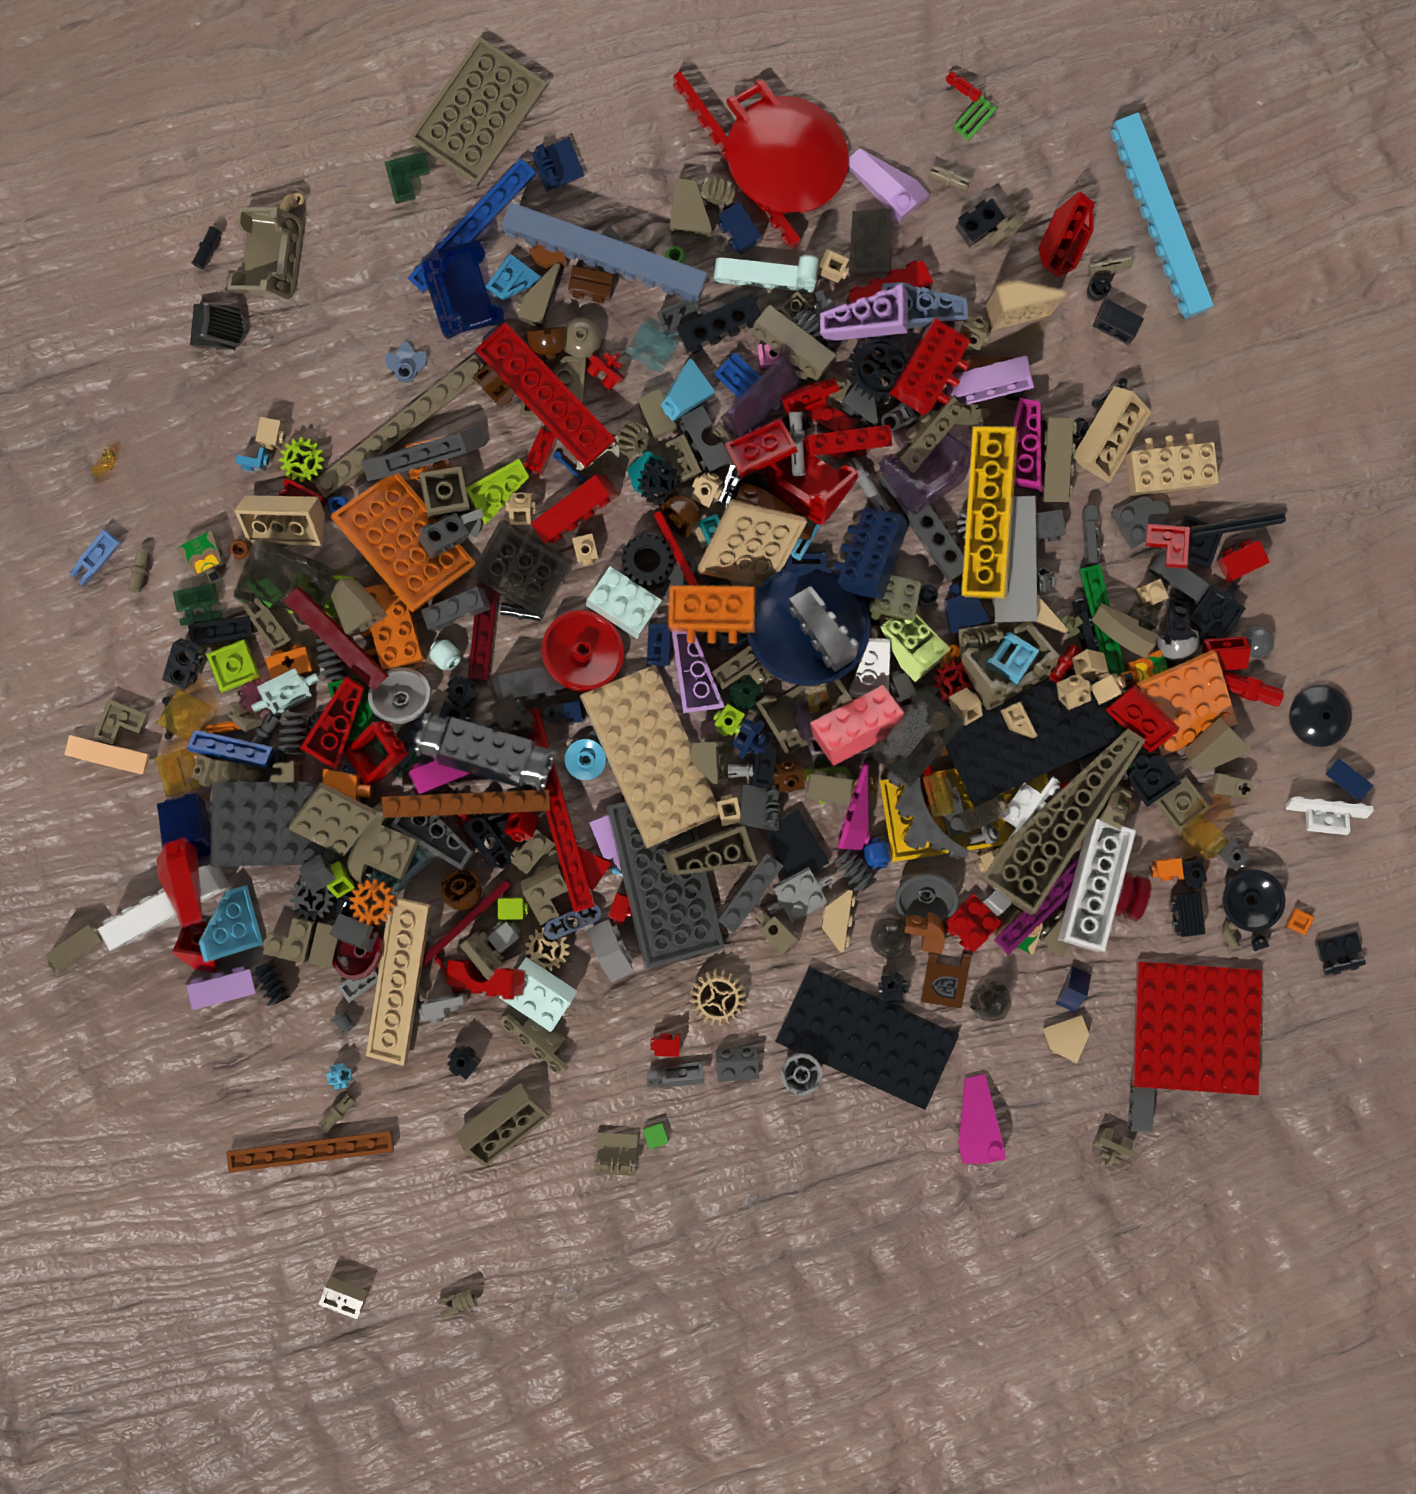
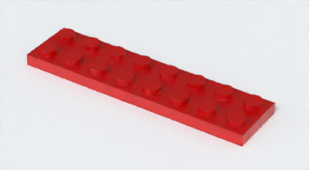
[475,322,616,469]

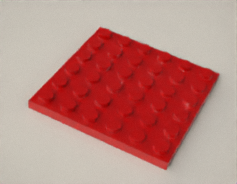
[1132,962,1262,1095]

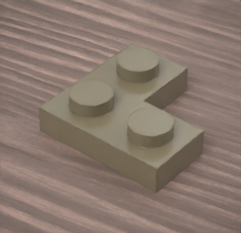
[93,699,149,745]

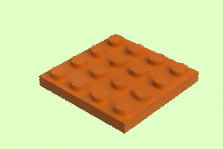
[1136,650,1238,757]

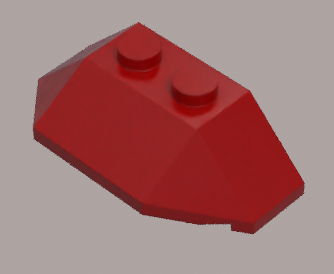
[1038,192,1095,277]

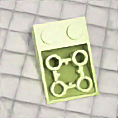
[881,613,950,682]

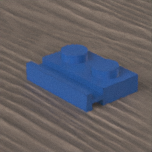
[714,353,765,404]

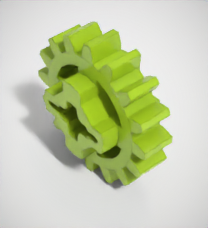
[279,437,326,483]

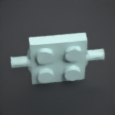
[251,668,319,716]

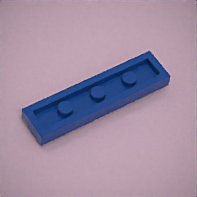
[187,730,274,769]

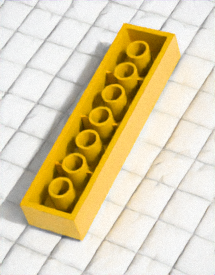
[962,427,1018,599]

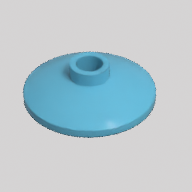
[565,739,606,780]

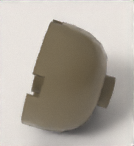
[565,318,603,359]

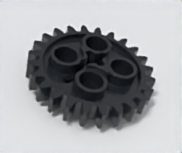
[847,335,912,402]

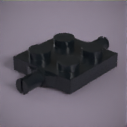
[1190,582,1246,645]

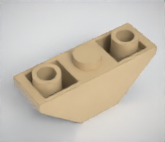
[821,889,856,952]

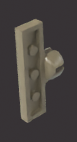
[711,646,773,690]

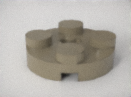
[985,211,1025,249]

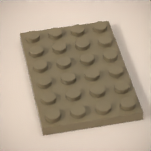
[409,36,548,187]

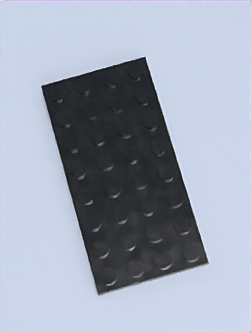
[938,669,1121,806]
[775,966,959,1110]

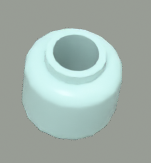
[430,639,460,670]

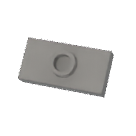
[337,968,379,1003]

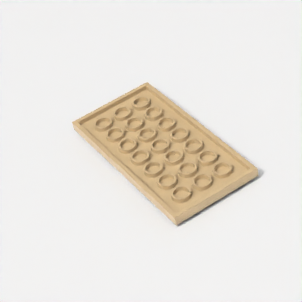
[580,665,720,848]

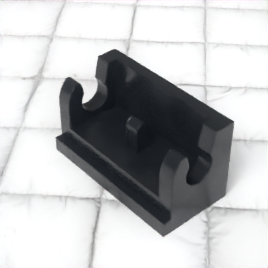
[1093,300,1144,345]

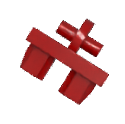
[586,352,626,390]

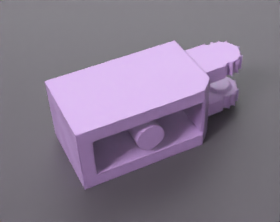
[590,815,621,871]

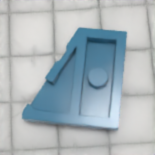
[485,254,542,301]

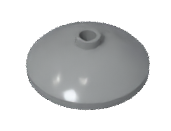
[368,667,431,724]

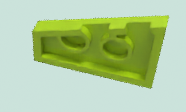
[466,459,530,525]

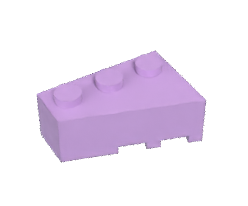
[185,966,256,1010]

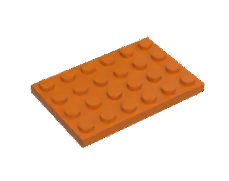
[331,473,476,613]

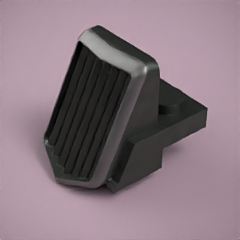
[190,302,248,350]

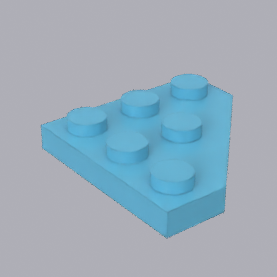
[199,885,263,962]

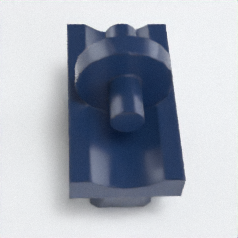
[732,719,769,759]

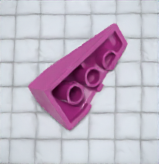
[838,761,871,850]
[958,1074,1006,1164]

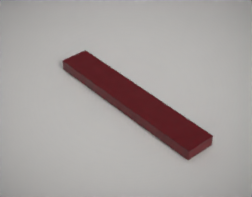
[468,557,502,682]
[284,586,389,691]
[422,879,513,968]

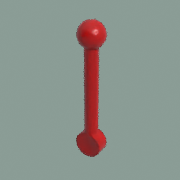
[434,955,460,994]

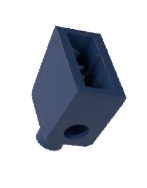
[944,583,989,635]

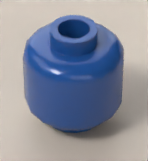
[863,838,892,870]

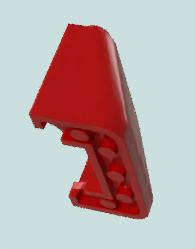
[761,436,858,525]

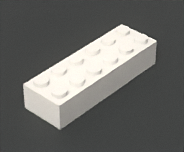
[1058,818,1136,952]
[98,864,231,951]

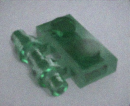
[173,583,222,626]

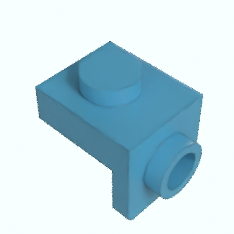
[235,447,270,472]

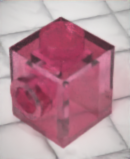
[239,679,265,712]

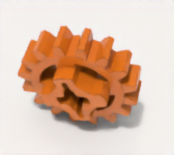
[350,880,396,925]

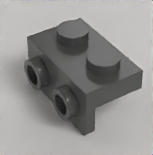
[716,1046,759,1082]

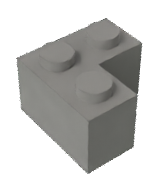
[587,919,634,982]

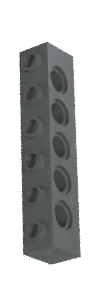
[879,464,965,582]

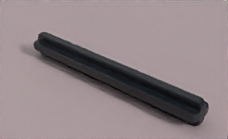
[1189,511,1286,539]

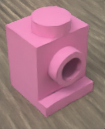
[757,344,788,369]

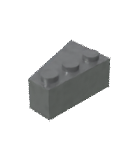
[490,667,563,704]

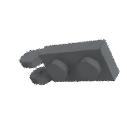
[1082,505,1100,565]

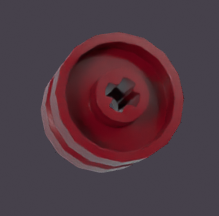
[1114,872,1151,922]

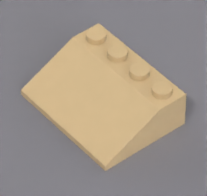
[984,280,1066,331]

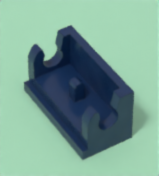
[646,623,671,667]

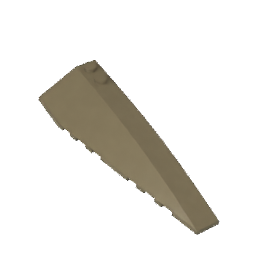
[981,729,1145,915]

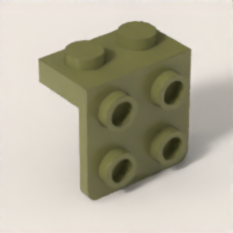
[868,575,921,621]

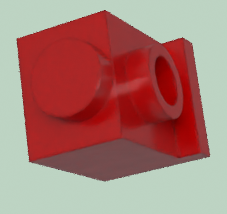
[608,892,631,925]
[650,1033,680,1057]

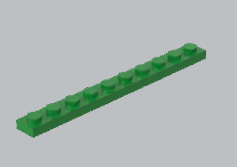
[1079,564,1145,770]

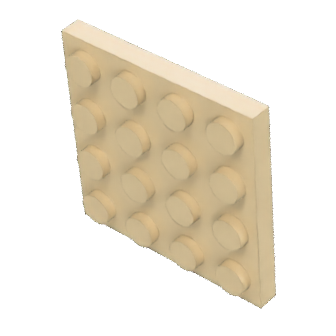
[697,501,807,586]

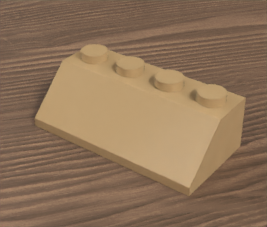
[1072,386,1151,483]
[234,495,325,546]

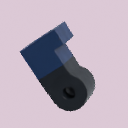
[543,701,584,723]

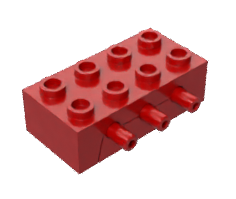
[889,318,971,416]

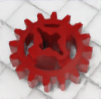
[932,659,975,704]

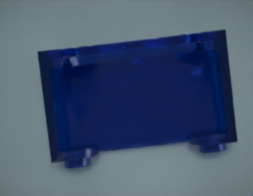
[421,240,505,339]

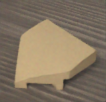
[1043,1015,1089,1064]

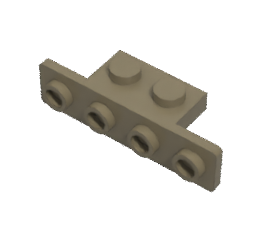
[900,397,965,473]
[500,1013,569,1075]

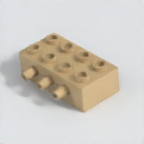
[1126,433,1219,496]

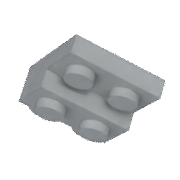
[419,991,469,1024]

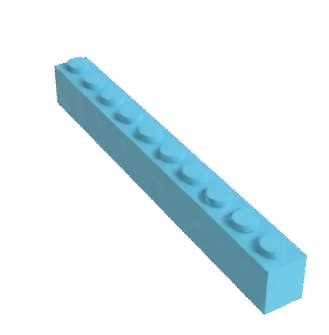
[1110,112,1214,319]

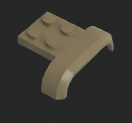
[347,802,419,884]

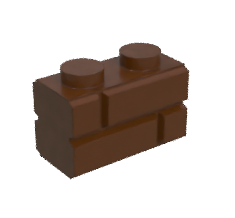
[568,265,614,303]

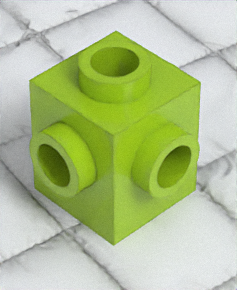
[713,704,745,737]

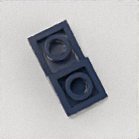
[1325,759,1374,801]

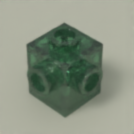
[727,676,763,712]

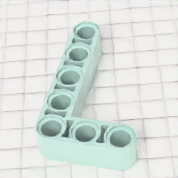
[713,256,818,293]

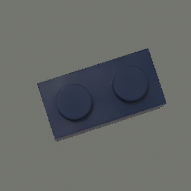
[717,202,762,255]

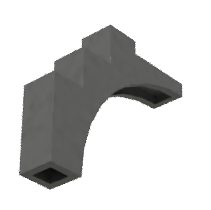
[886,732,969,859]

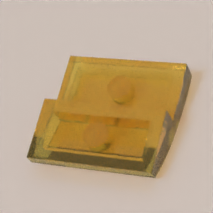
[156,688,218,742]

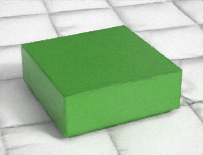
[643,1122,669,1150]

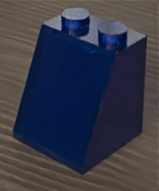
[157,793,211,858]

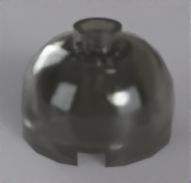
[870,918,912,959]
[969,981,1012,1022]

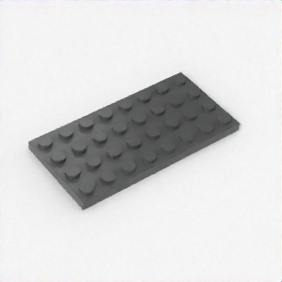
[606,802,724,969]

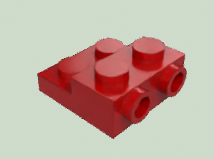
[945,893,1002,952]

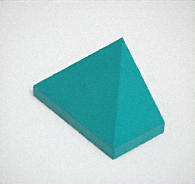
[627,451,663,494]

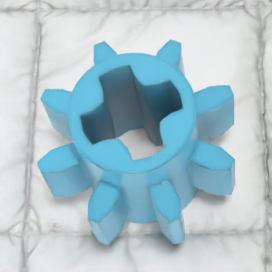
[326,1063,353,1090]

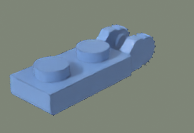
[70,529,122,586]

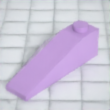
[848,148,930,224]

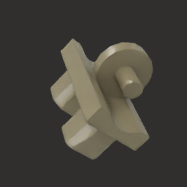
[1093,1129,1135,1166]

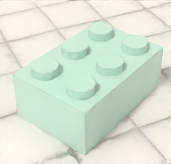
[586,566,662,639]
[499,957,578,1032]

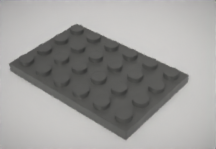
[211,782,339,867]

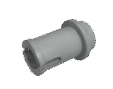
[728,762,753,779]

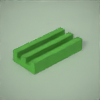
[953,95,997,142]

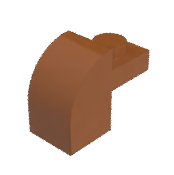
[529,244,568,270]
[904,912,945,954]

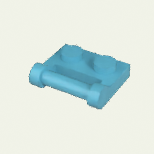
[986,632,1039,684]

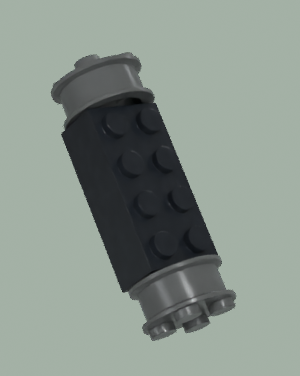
[415,712,555,791]

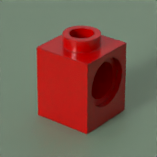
[504,811,538,842]

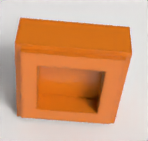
[1285,908,1315,936]

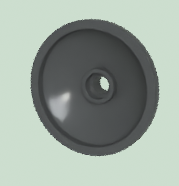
[895,873,958,923]

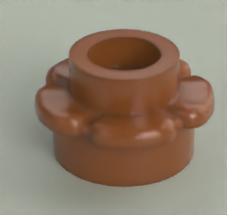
[230,539,250,560]

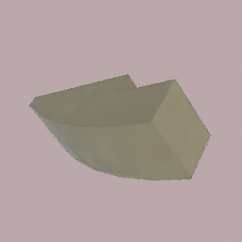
[1091,604,1157,658]

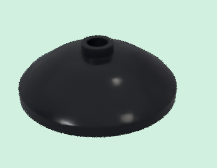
[1289,685,1352,747]
[1222,869,1286,932]

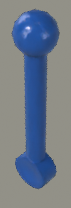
[553,451,586,484]

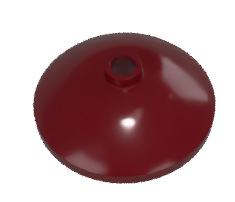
[332,918,383,980]

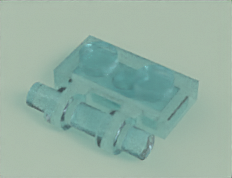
[625,322,679,373]

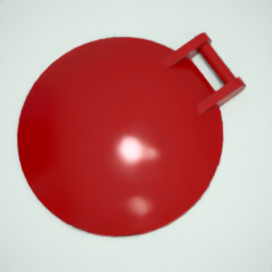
[726,79,849,214]

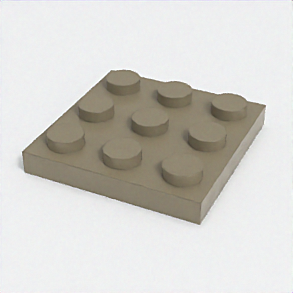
[289,782,376,857]

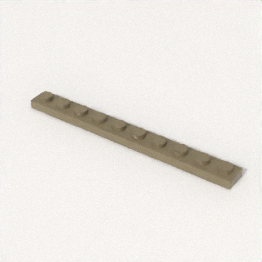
[313,354,484,499]

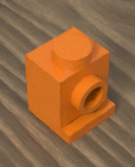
[1150,857,1184,881]

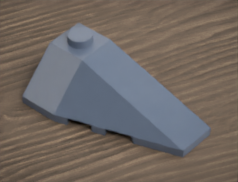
[882,282,968,329]

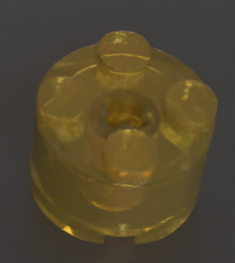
[1181,812,1230,860]

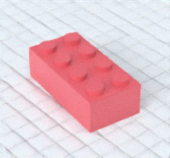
[810,685,906,766]

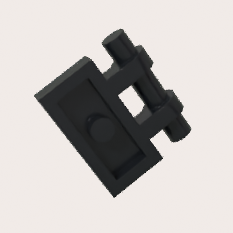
[1315,930,1366,975]

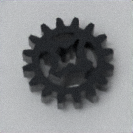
[637,460,681,506]

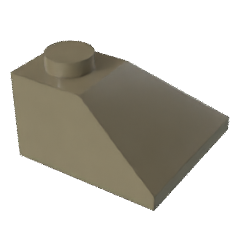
[689,742,729,784]

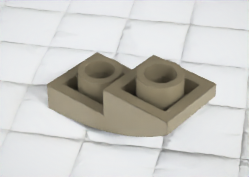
[776,291,812,321]

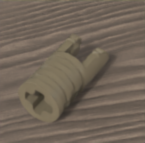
[437,1288,477,1318]

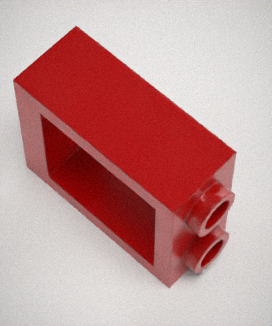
[344,721,408,785]

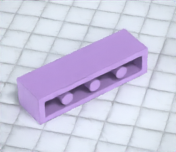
[946,356,1034,406]

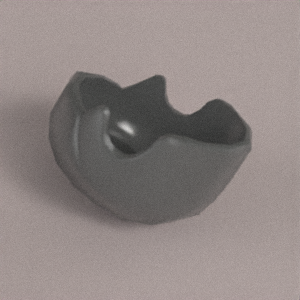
[1242,625,1274,658]

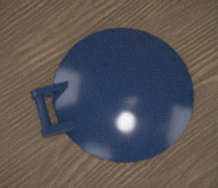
[747,550,870,686]

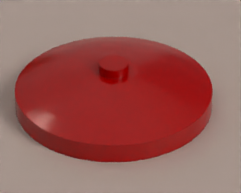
[541,610,624,691]

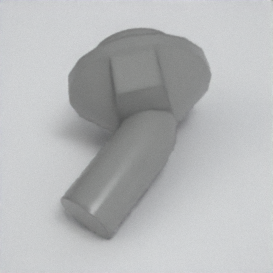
[968,823,999,844]

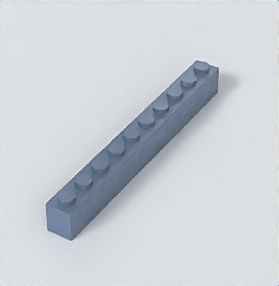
[501,202,707,302]

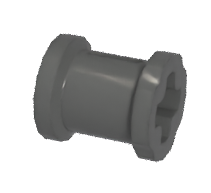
[330,1008,357,1036]

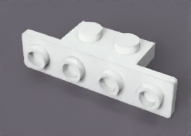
[1000,777,1061,838]
[1285,796,1374,835]

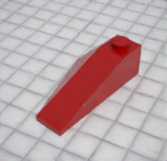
[157,838,203,927]

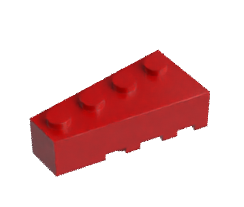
[531,475,620,544]
[300,676,366,770]

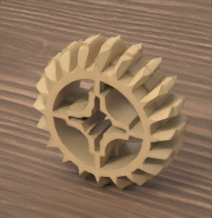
[690,969,746,1026]

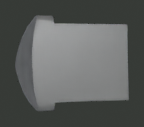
[460,509,484,539]

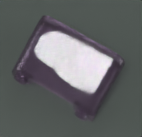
[879,432,972,514]

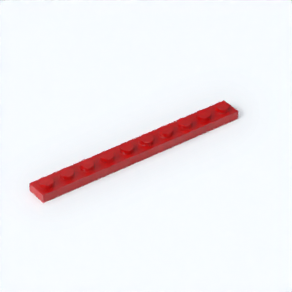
[673,71,801,249]
[518,708,595,912]

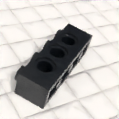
[676,293,761,354]

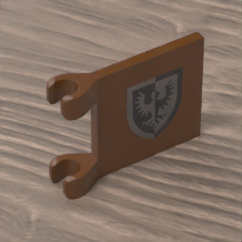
[921,952,971,1008]

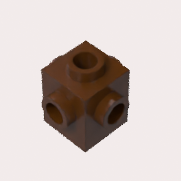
[772,761,805,793]

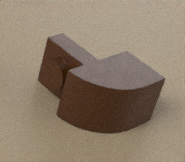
[472,364,516,408]

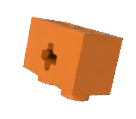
[265,644,316,680]

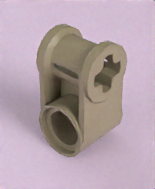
[1211,773,1254,798]

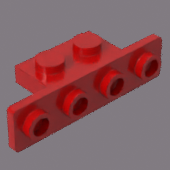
[808,425,892,459]

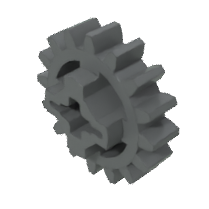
[289,880,335,921]

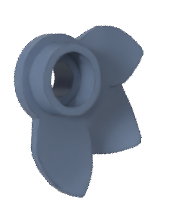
[385,341,427,383]

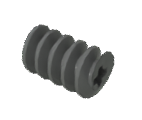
[316,639,346,681]
[278,712,307,755]
[834,849,877,891]

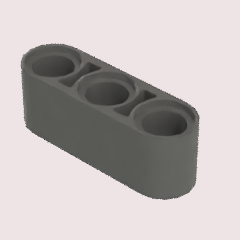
[1148,552,1210,604]
[1128,1072,1155,1132]

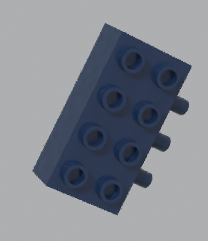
[834,508,908,600]

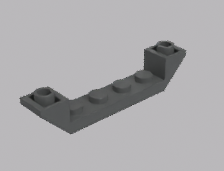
[361,425,486,481]

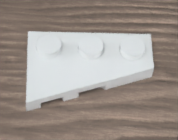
[848,638,891,697]

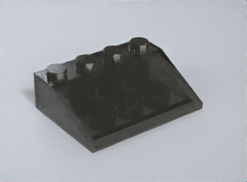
[470,520,575,618]

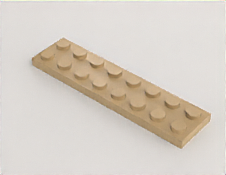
[366,897,431,1066]

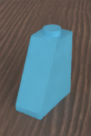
[660,359,715,422]

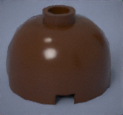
[527,326,567,359]
[661,495,701,537]
[439,869,482,911]

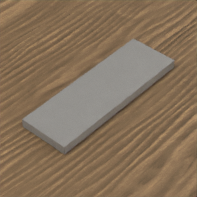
[994,496,1037,623]

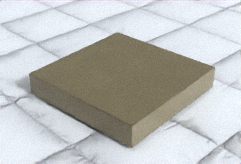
[1154,775,1211,833]

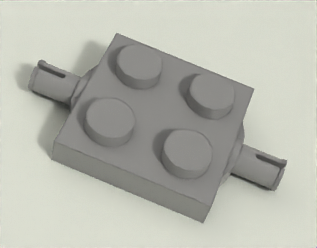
[767,867,833,923]

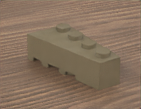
[662,825,758,875]

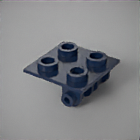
[531,138,585,191]

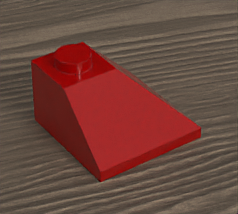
[172,922,222,973]

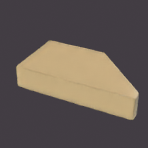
[1001,701,1037,738]

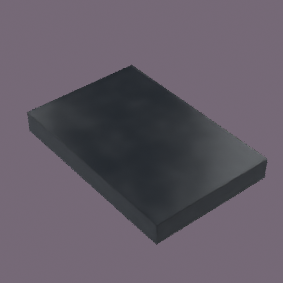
[763,810,829,877]

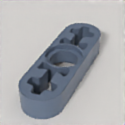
[544,905,601,940]

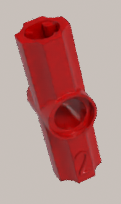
[1223,671,1284,707]

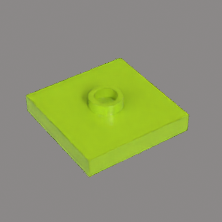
[206,639,261,693]

